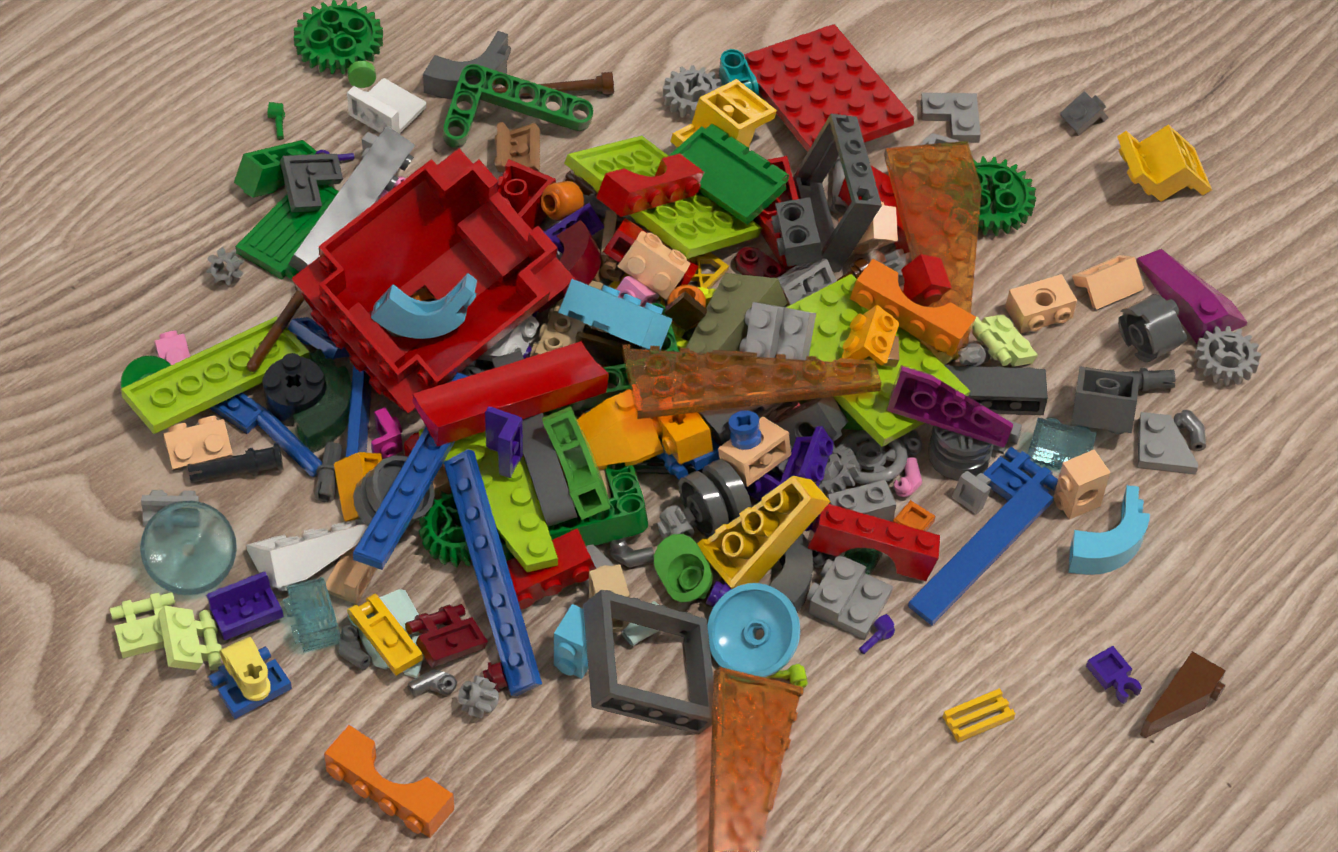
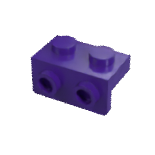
[781,426,834,487]
[206,572,284,641]

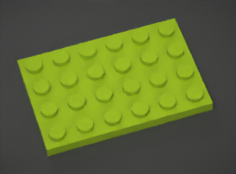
[564,135,762,259]
[786,274,971,447]

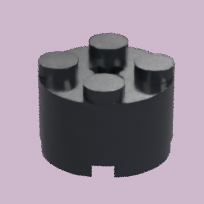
[262,353,326,426]

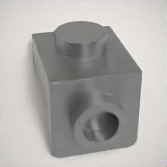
[1060,91,1108,135]

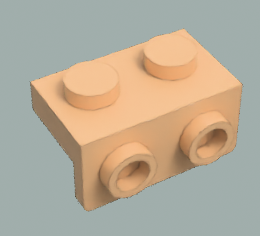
[617,231,690,300]
[163,416,233,470]

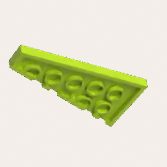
[419,428,558,572]

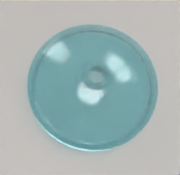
[140,501,237,595]

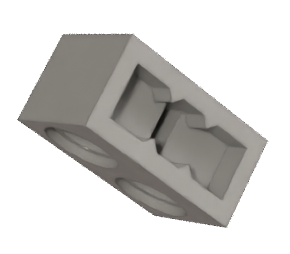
[778,259,837,307]

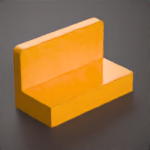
[334,452,382,521]

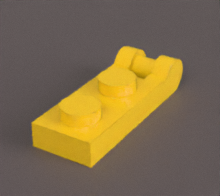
[347,593,423,676]

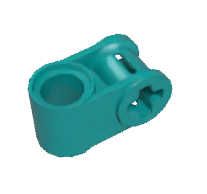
[719,49,759,95]

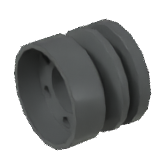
[928,403,994,481]

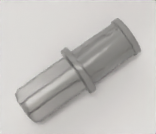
[958,343,991,367]

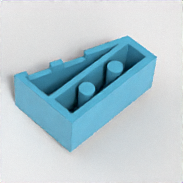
[558,279,672,353]

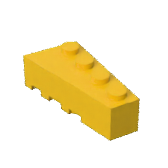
[697,476,830,589]

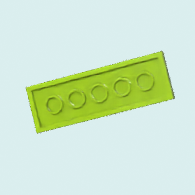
[121,316,310,434]

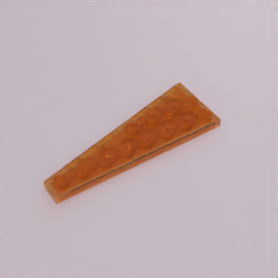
[622,344,882,419]
[708,667,803,852]

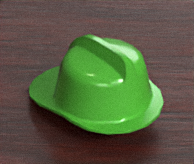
[654,534,713,603]

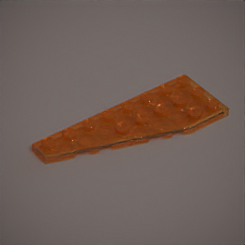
[883,141,982,353]

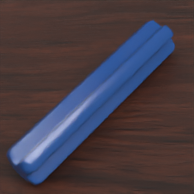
[257,410,322,477]

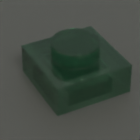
[844,548,883,575]

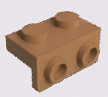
[494,122,540,174]

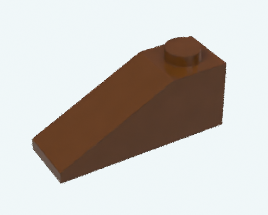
[1140,651,1226,738]

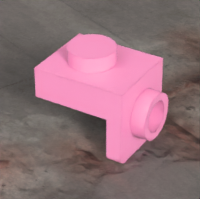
[154,331,190,365]

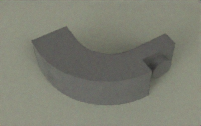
[423,31,511,99]
[769,533,813,613]

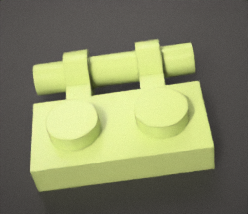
[972,314,1038,367]
[110,592,175,659]
[158,606,222,671]

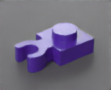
[1086,646,1142,704]

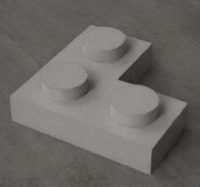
[921,92,981,143]

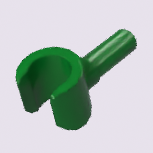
[267,102,285,140]

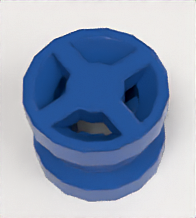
[728,411,762,450]

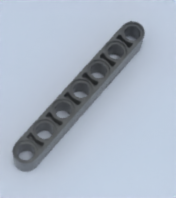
[492,350,577,527]

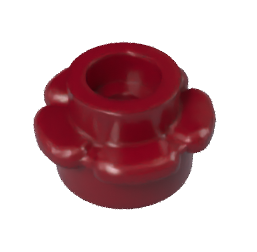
[483,662,508,692]

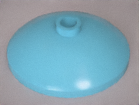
[707,583,800,679]

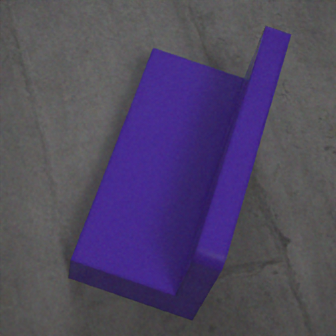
[485,406,523,478]

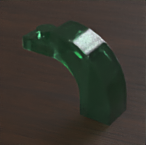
[293,349,352,453]

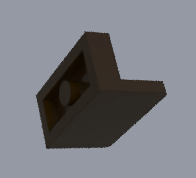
[575,327,642,366]

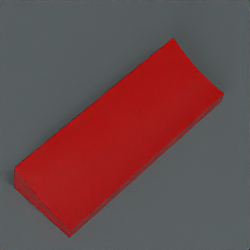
[412,341,609,447]

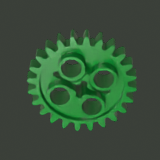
[293,0,383,74]
[943,156,1036,236]

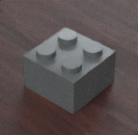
[1071,366,1139,434]

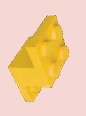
[670,79,777,148]
[1117,124,1212,202]

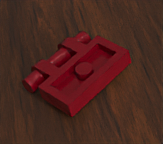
[405,604,488,668]

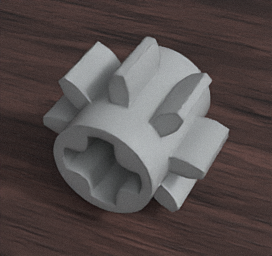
[206,247,244,285]
[882,248,915,286]
[657,505,697,539]
[458,675,499,718]

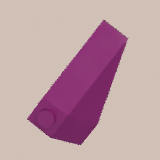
[1136,249,1248,344]
[886,365,1013,447]

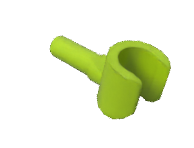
[765,664,808,689]

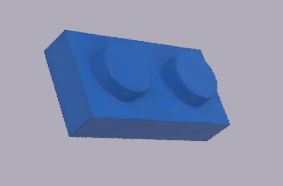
[288,317,350,360]

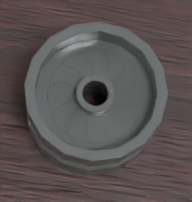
[353,455,435,530]
[678,459,752,538]

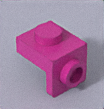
[371,407,403,460]

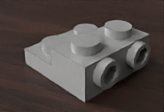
[740,302,816,373]
[807,555,893,640]

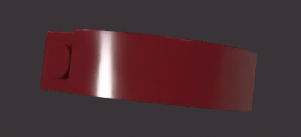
[537,220,601,313]

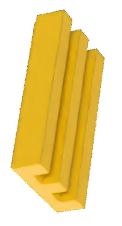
[943,688,1016,743]

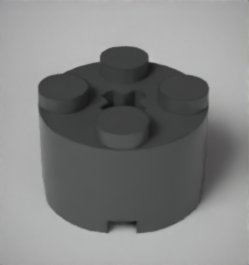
[1118,294,1187,362]

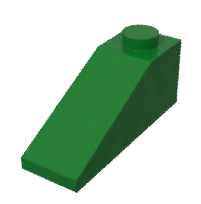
[234,140,317,198]

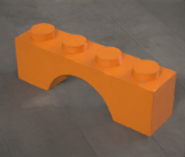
[850,259,976,357]
[324,725,454,838]

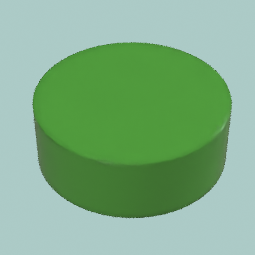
[348,61,376,88]

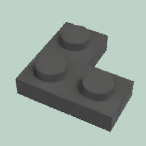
[280,154,343,212]

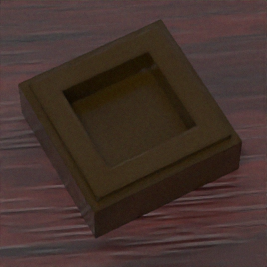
[664,291,707,331]

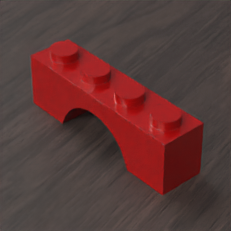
[596,153,704,217]
[808,504,940,582]

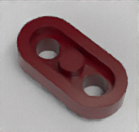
[735,247,786,278]

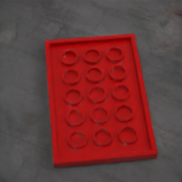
[744,24,914,152]

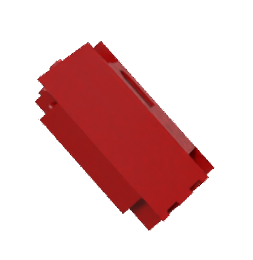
[291,148,576,414]

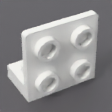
[347,78,426,134]

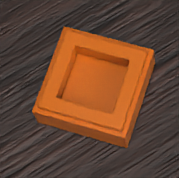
[893,500,936,531]

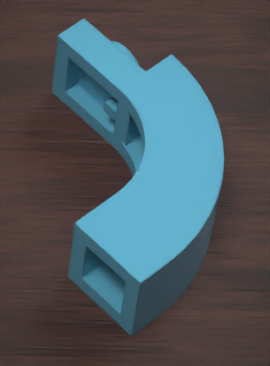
[371,273,477,339]
[1068,485,1150,575]

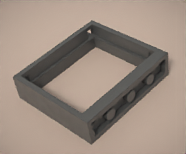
[793,114,882,272]
[583,590,718,734]

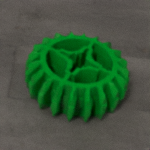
[419,490,471,568]

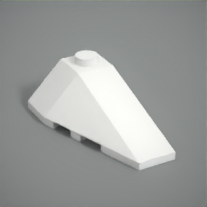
[246,519,368,591]

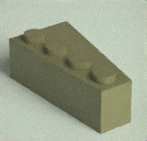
[679,273,787,388]

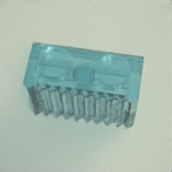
[1028,417,1097,470]
[283,577,341,653]

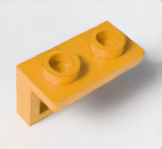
[840,305,899,369]

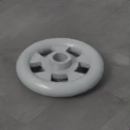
[837,430,908,485]

